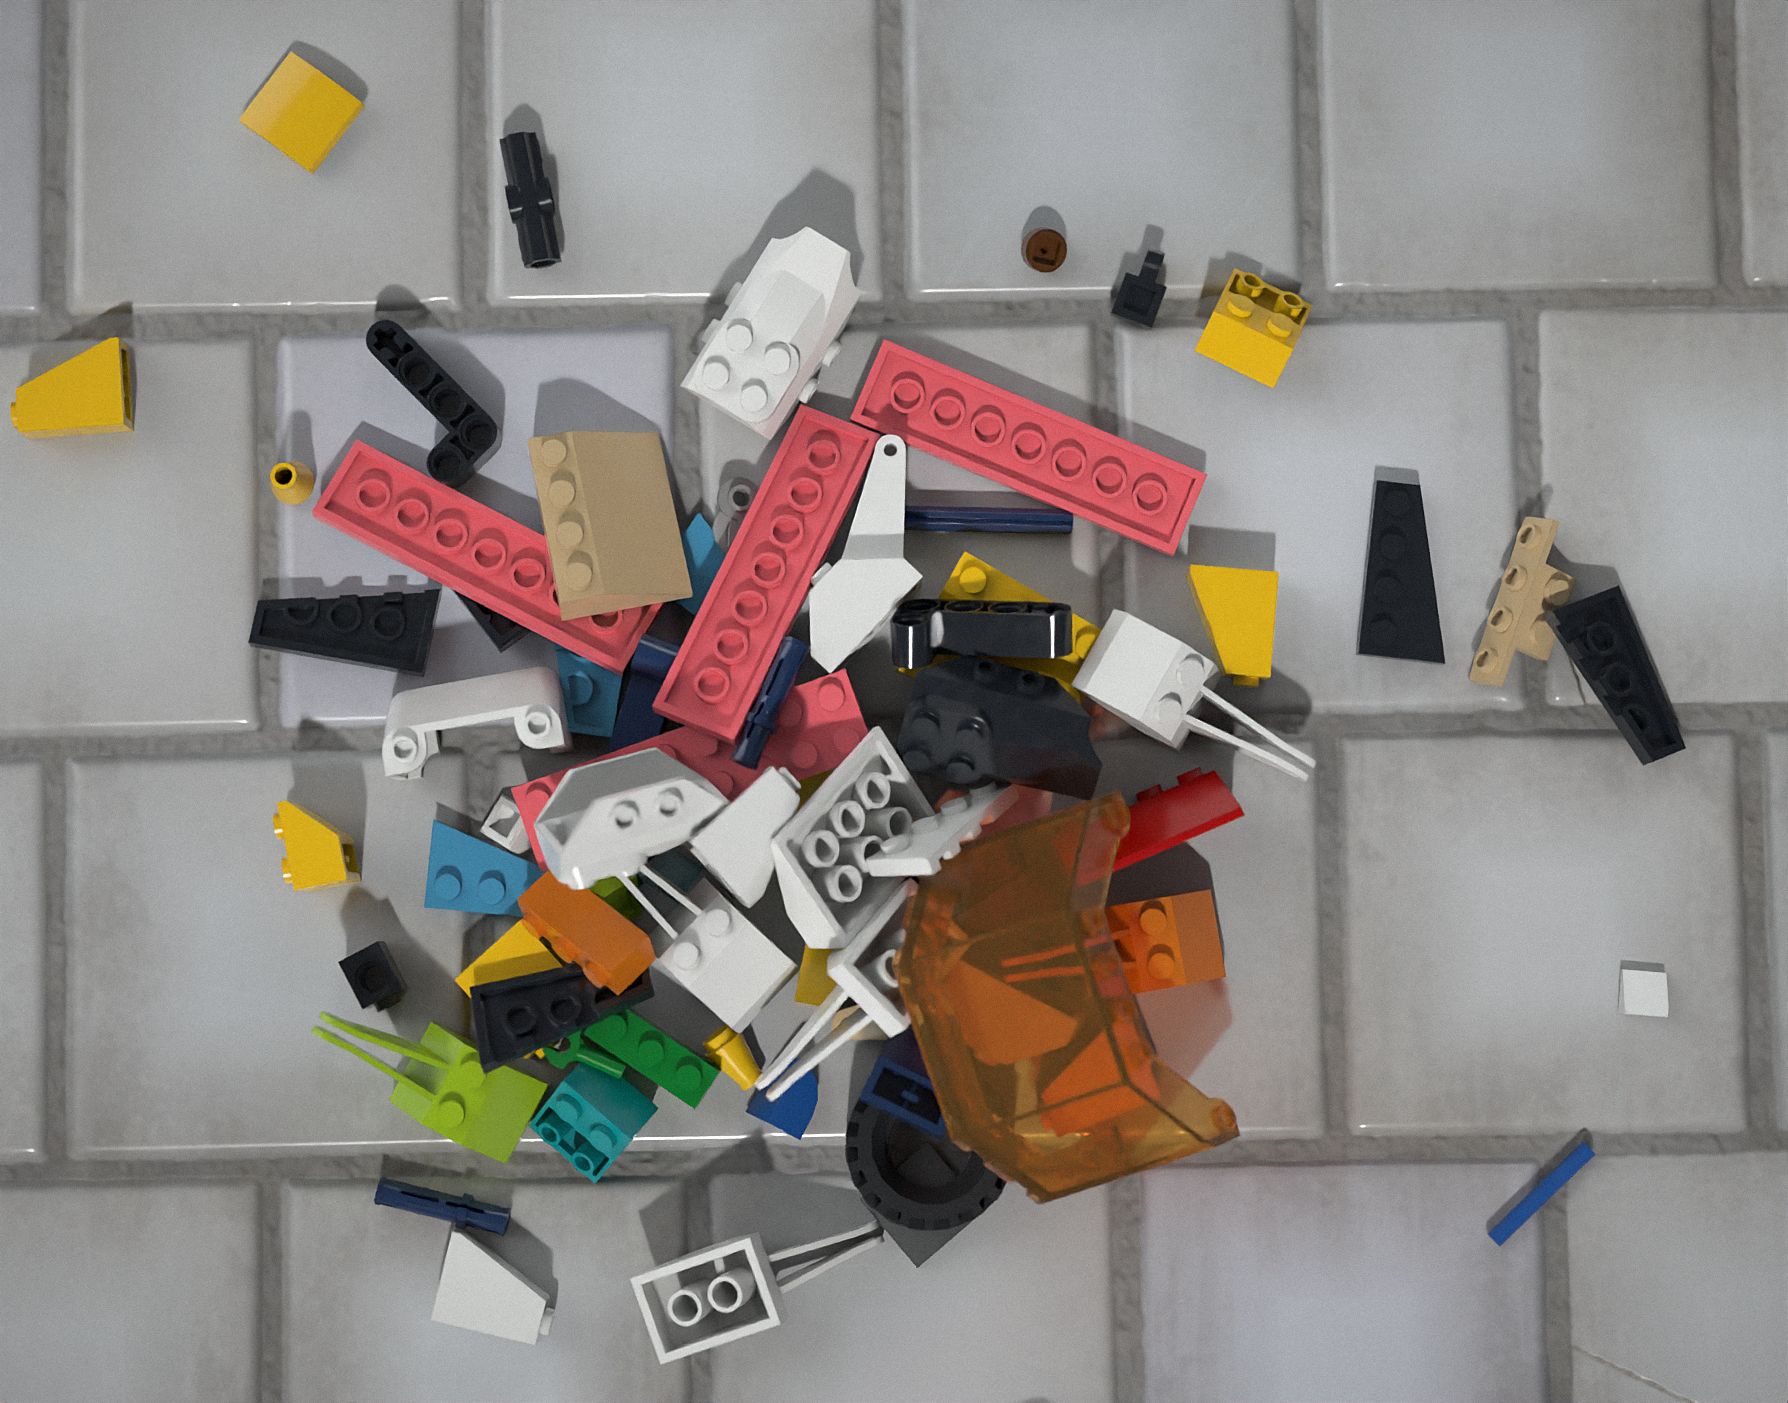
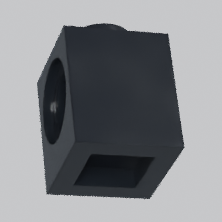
[338,941,408,1013]

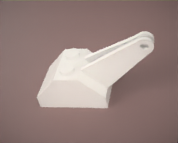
[809,435,923,675]
[1071,609,1317,782]
[618,863,801,1034]
[754,878,972,1101]
[630,1220,885,1365]

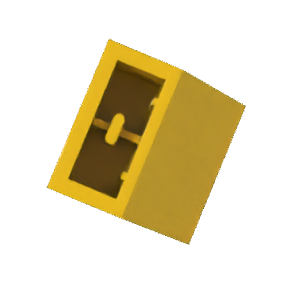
[1194,268,1313,389]
[273,800,361,892]

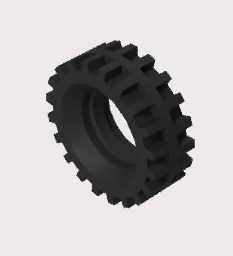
[845,1071,1017,1231]

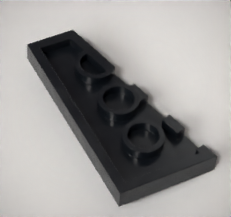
[1542,585,1686,765]
[248,589,442,677]
[470,964,655,1074]

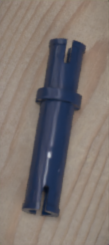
[730,636,810,770]
[374,1176,512,1236]

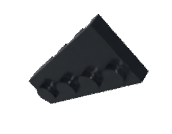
[1356,480,1446,665]

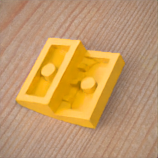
[238,51,365,175]

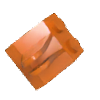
[1001,889,1226,999]

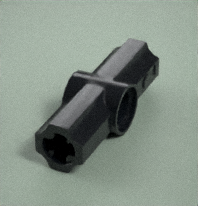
[499,132,562,269]

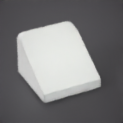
[480,794,532,858]
[1618,969,1669,1017]

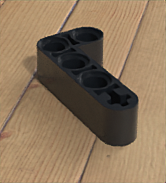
[366,320,503,489]
[890,598,1073,669]

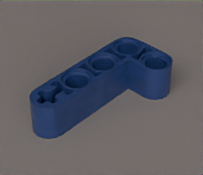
[606,633,681,754]

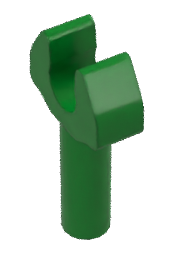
[542,1030,627,1079]

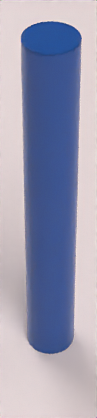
[1487,1142,1595,1247]

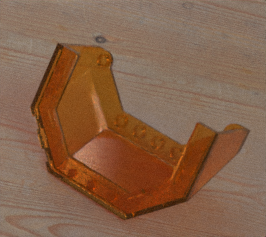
[892,790,1241,1205]

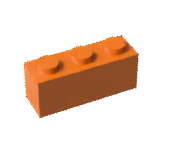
[517,869,656,995]

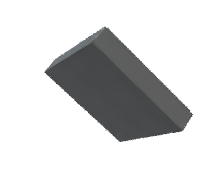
[860,1141,976,1268]

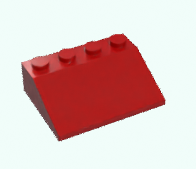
[1049,767,1245,890]

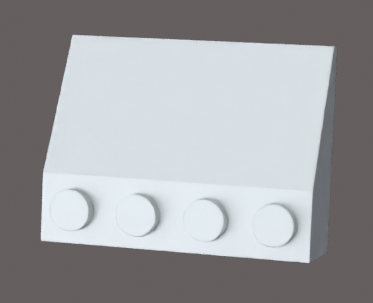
[770,727,936,948]

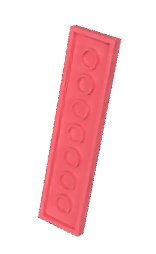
[850,339,1207,557]
[652,404,881,745]
[312,440,665,677]
[511,668,869,872]

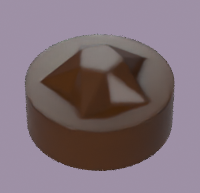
[1021,227,1067,273]

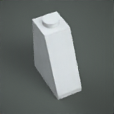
[431,1228,555,1345]

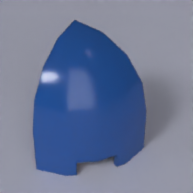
[746,1058,818,1140]

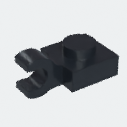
[1110,248,1167,330]

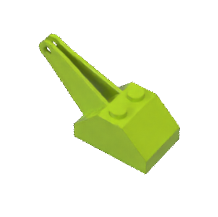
[311,1011,551,1164]

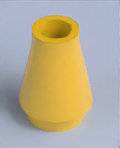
[270,461,314,505]
[702,1024,762,1091]

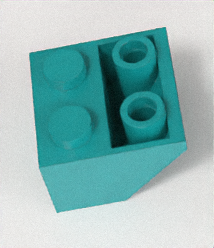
[528,1062,659,1183]

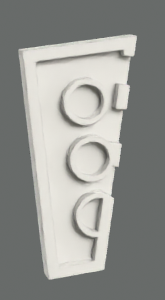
[866,779,1020,876]

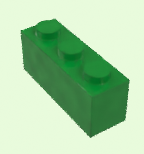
[583,1008,722,1109]

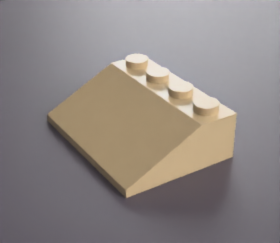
[527,431,693,621]

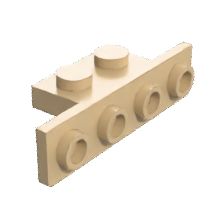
[1469,517,1576,688]

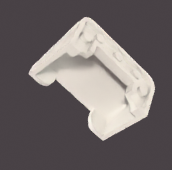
[382,667,575,782]
[682,766,801,908]

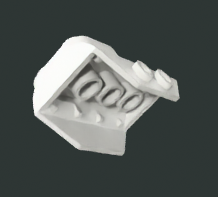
[680,226,862,440]
[534,747,731,889]

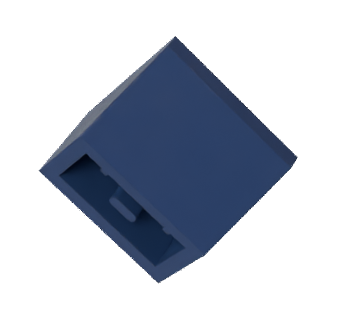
[858,1024,977,1139]

